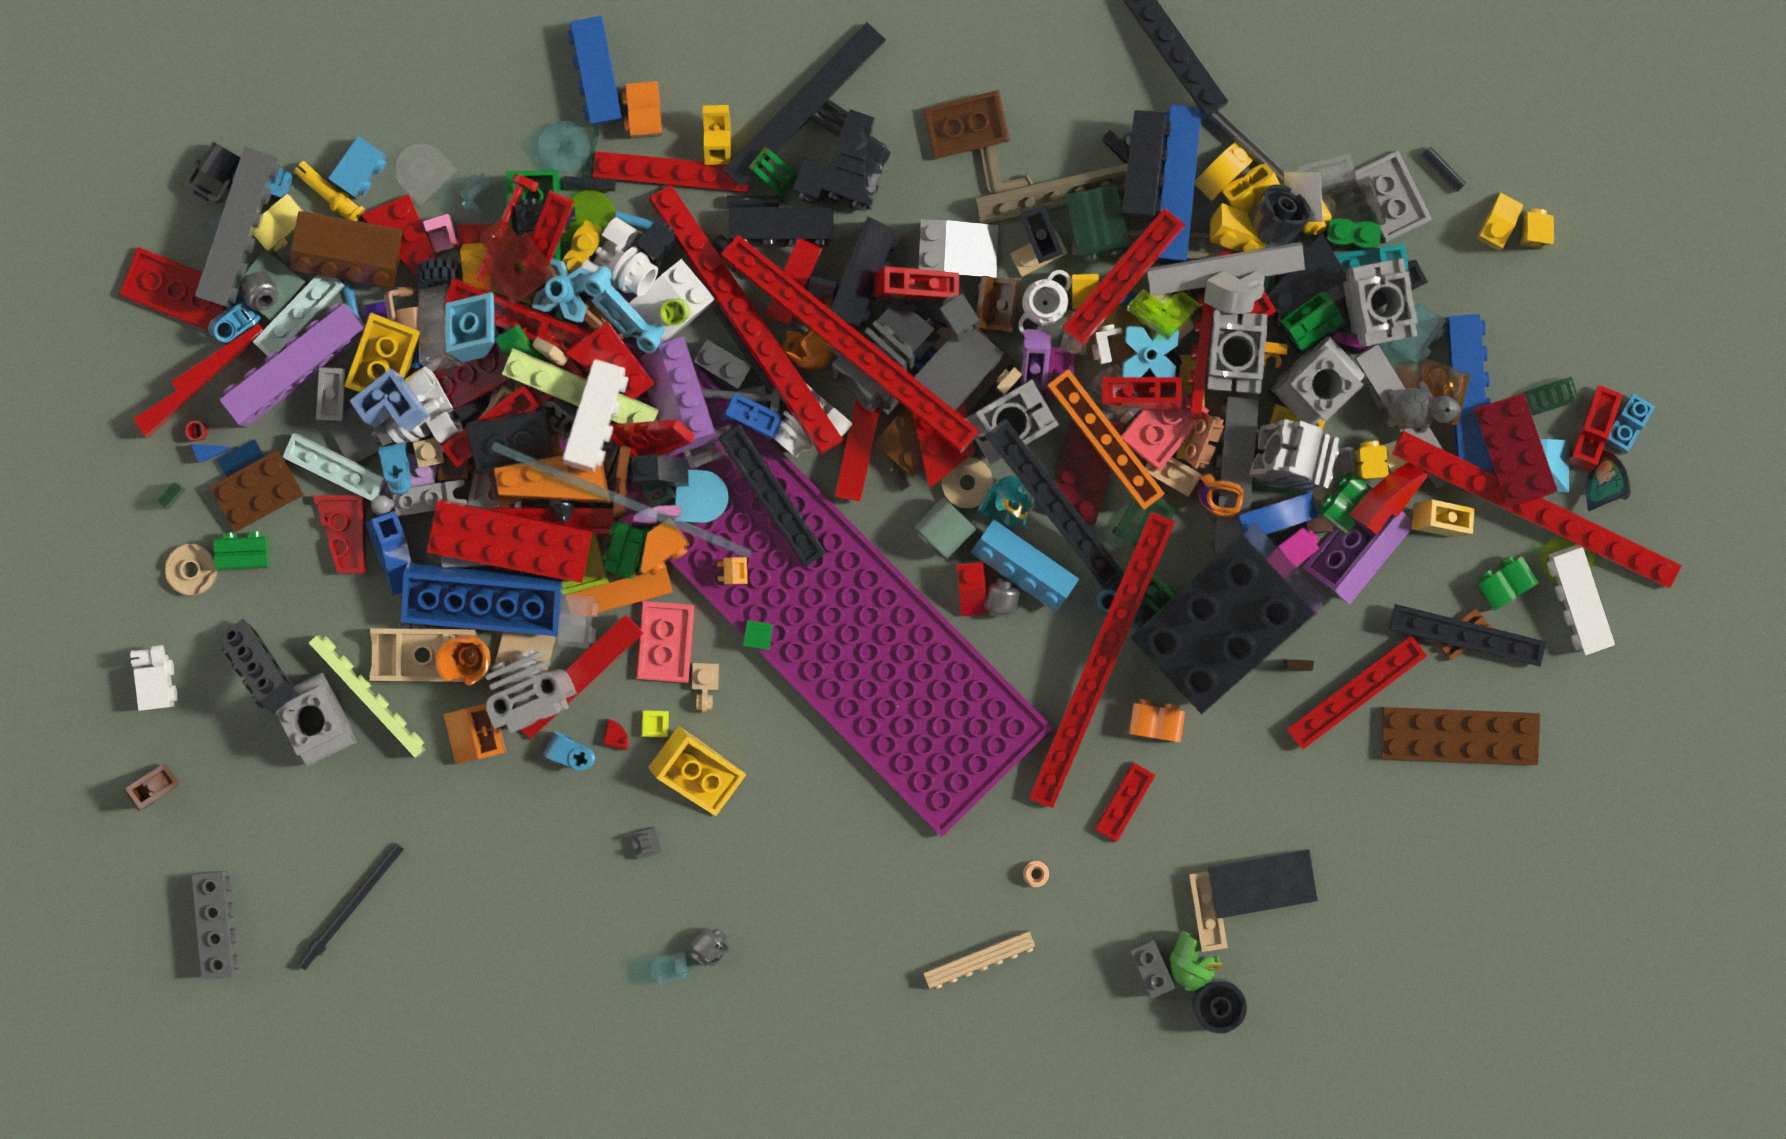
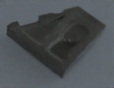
[1322,176,1386,225]

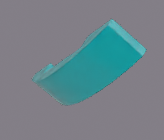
[1335,244,1408,274]

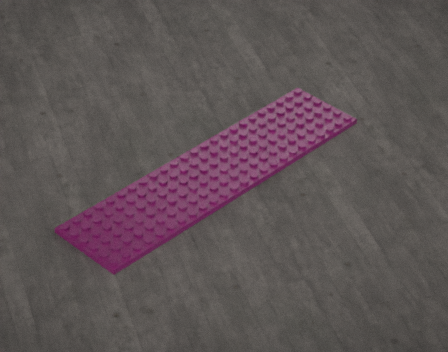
[523,286,1053,837]

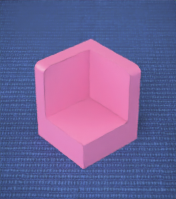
[423,214,459,253]

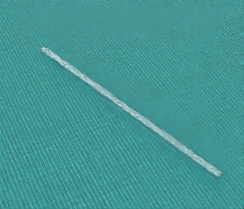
[492,442,751,558]

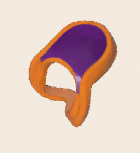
[1197,473,1244,518]

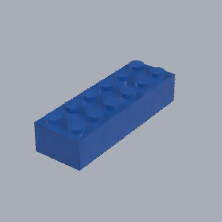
[401,563,564,636]

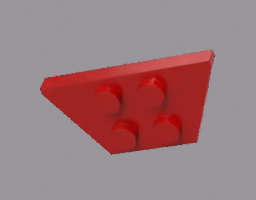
[912,402,975,488]

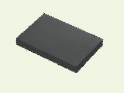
[914,331,1005,411]

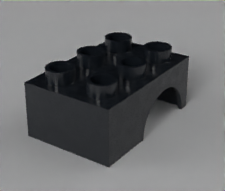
[1130,522,1325,715]

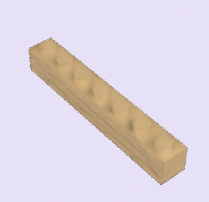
[923,930,1036,990]

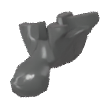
[1386,382,1461,433]

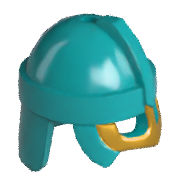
[977,475,1033,529]

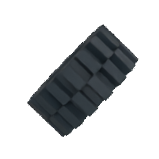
[417,257,463,296]

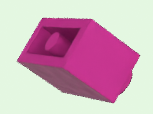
[1276,528,1320,567]

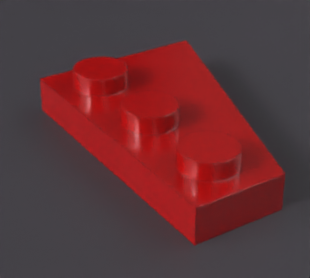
[313,495,366,573]

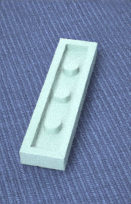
[253,275,345,356]
[283,433,385,501]

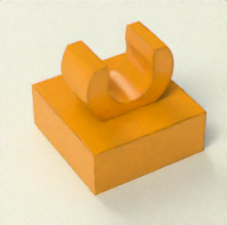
[1264,342,1288,368]
[717,557,748,584]

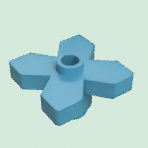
[532,258,595,322]
[1122,326,1179,377]

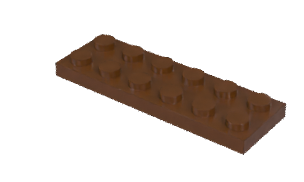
[873,329,1014,478]
[1381,707,1540,765]

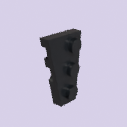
[1268,234,1347,318]

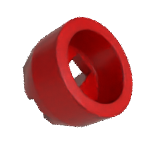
[185,420,209,441]

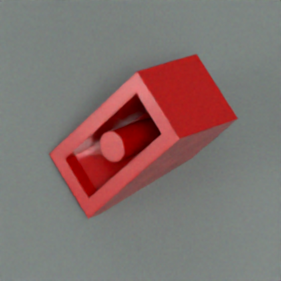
[956,562,987,616]

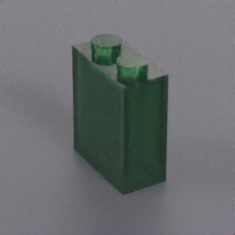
[1064,184,1130,262]

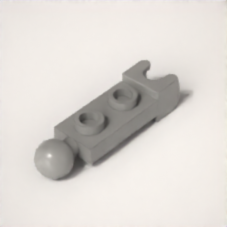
[371,480,468,516]

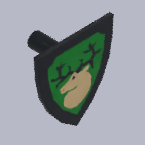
[1586,449,1631,512]

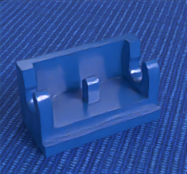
[721,393,782,442]

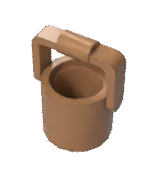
[384,286,429,341]

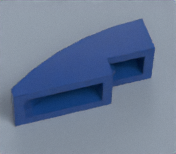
[1237,492,1319,534]

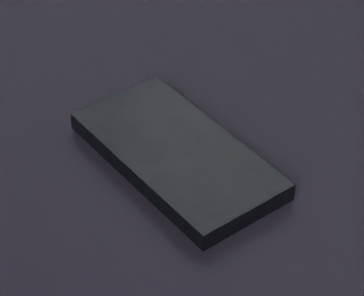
[1207,849,1318,919]

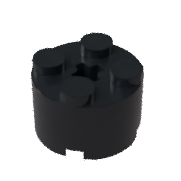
[1248,184,1311,245]
[1192,978,1247,1034]

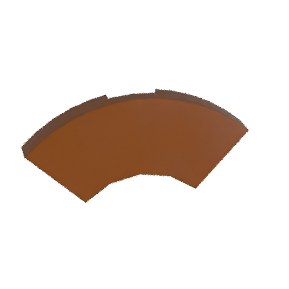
[613,446,630,518]

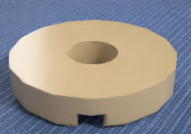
[942,457,993,509]
[165,544,218,595]

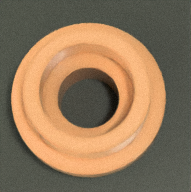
[1023,861,1049,887]

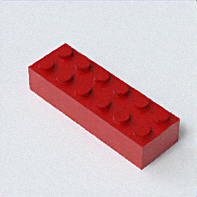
[427,498,593,583]

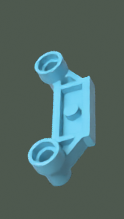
[583,266,665,353]

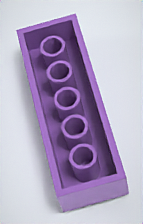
[220,303,366,427]

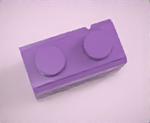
[1020,329,1051,391]

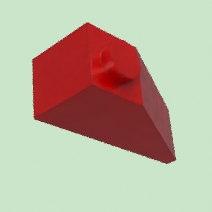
[874,266,959,299]
[1102,377,1183,410]

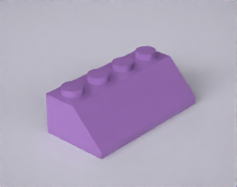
[638,337,718,456]
[1303,511,1412,605]

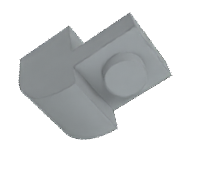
[1204,271,1265,314]

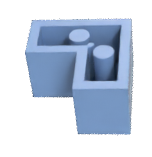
[350,369,430,432]

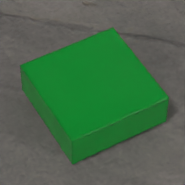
[743,620,773,650]

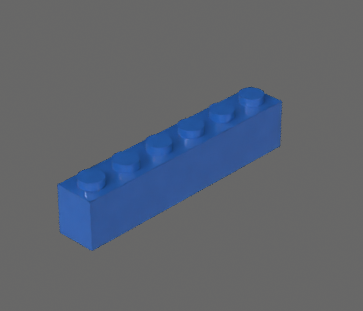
[1152,105,1202,264]
[1445,314,1492,471]

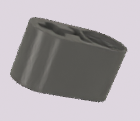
[540,396,579,440]

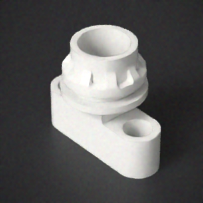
[581,218,658,296]
[1018,270,1071,337]
[383,366,463,444]
[773,384,853,458]

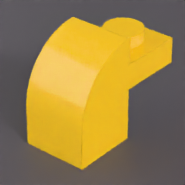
[703,105,731,165]
[1194,142,1253,201]

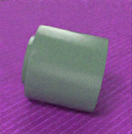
[914,497,976,559]

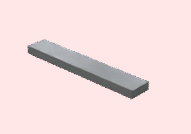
[1147,242,1305,296]
[1354,344,1448,489]

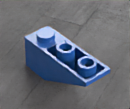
[365,511,412,596]

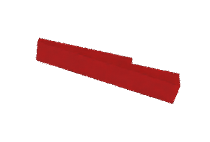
[444,278,592,352]
[134,324,264,438]
[441,354,586,467]
[835,397,880,502]
[521,614,644,739]

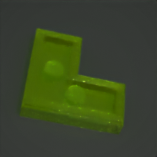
[1127,289,1200,340]

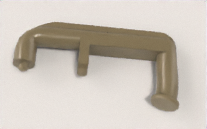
[980,106,1034,194]

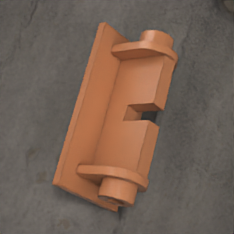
[1184,411,1224,468]

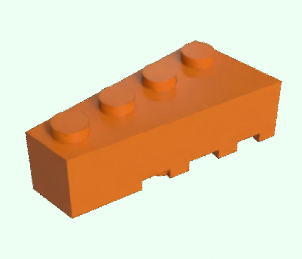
[494,455,611,503]

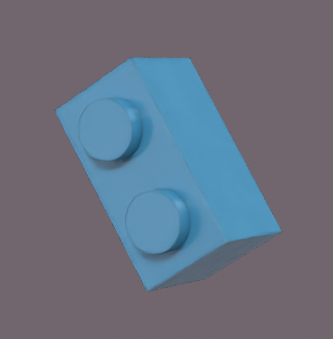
[328,136,387,199]

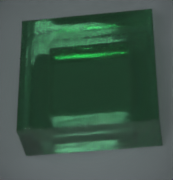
[158,482,186,509]

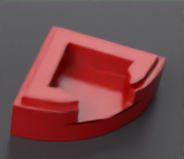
[602,719,629,750]

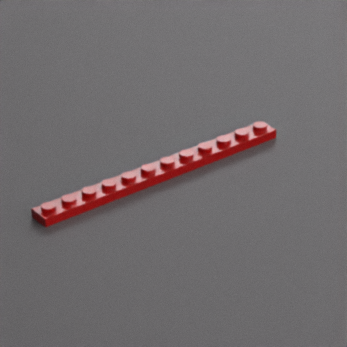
[648,185,843,455]
[721,235,979,453]
[1391,430,1682,588]
[1029,511,1175,808]

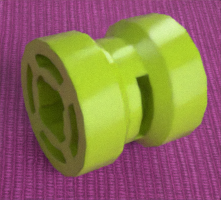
[660,298,690,326]

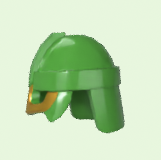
[1169,931,1223,992]

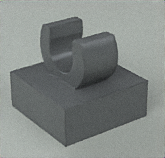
[630,827,662,859]

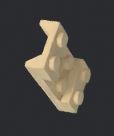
[370,628,477,682]

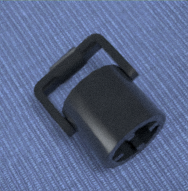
[185,141,241,203]

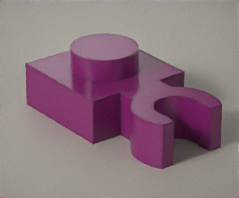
[1331,331,1373,351]

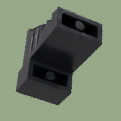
[793,109,891,211]

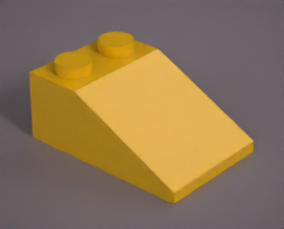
[345,313,420,392]
[648,726,746,816]

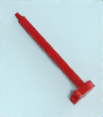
[476,174,539,282]

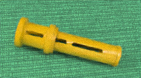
[293,161,365,221]

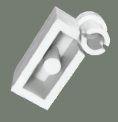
[130,645,177,711]

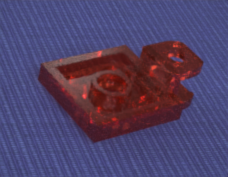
[480,219,557,304]

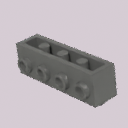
[191,870,240,979]

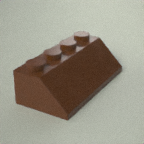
[290,211,402,289]

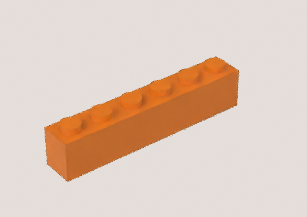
[1047,369,1165,510]

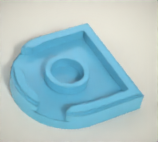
[675,470,729,523]

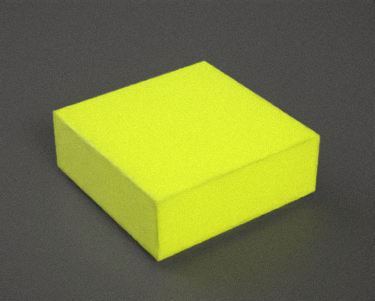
[642,710,669,737]

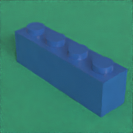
[567,16,623,127]

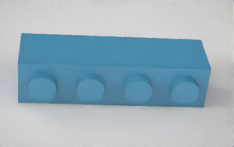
[970,519,1079,612]

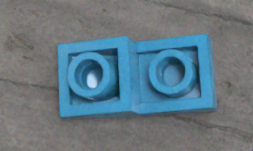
[1606,393,1656,454]

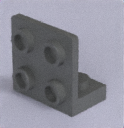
[326,406,396,463]

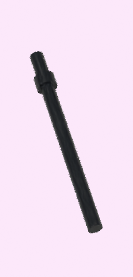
[297,843,404,970]

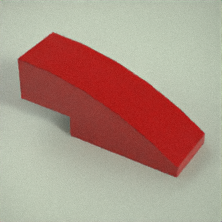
[765,238,822,325]
[1567,385,1623,472]
[1350,462,1428,534]

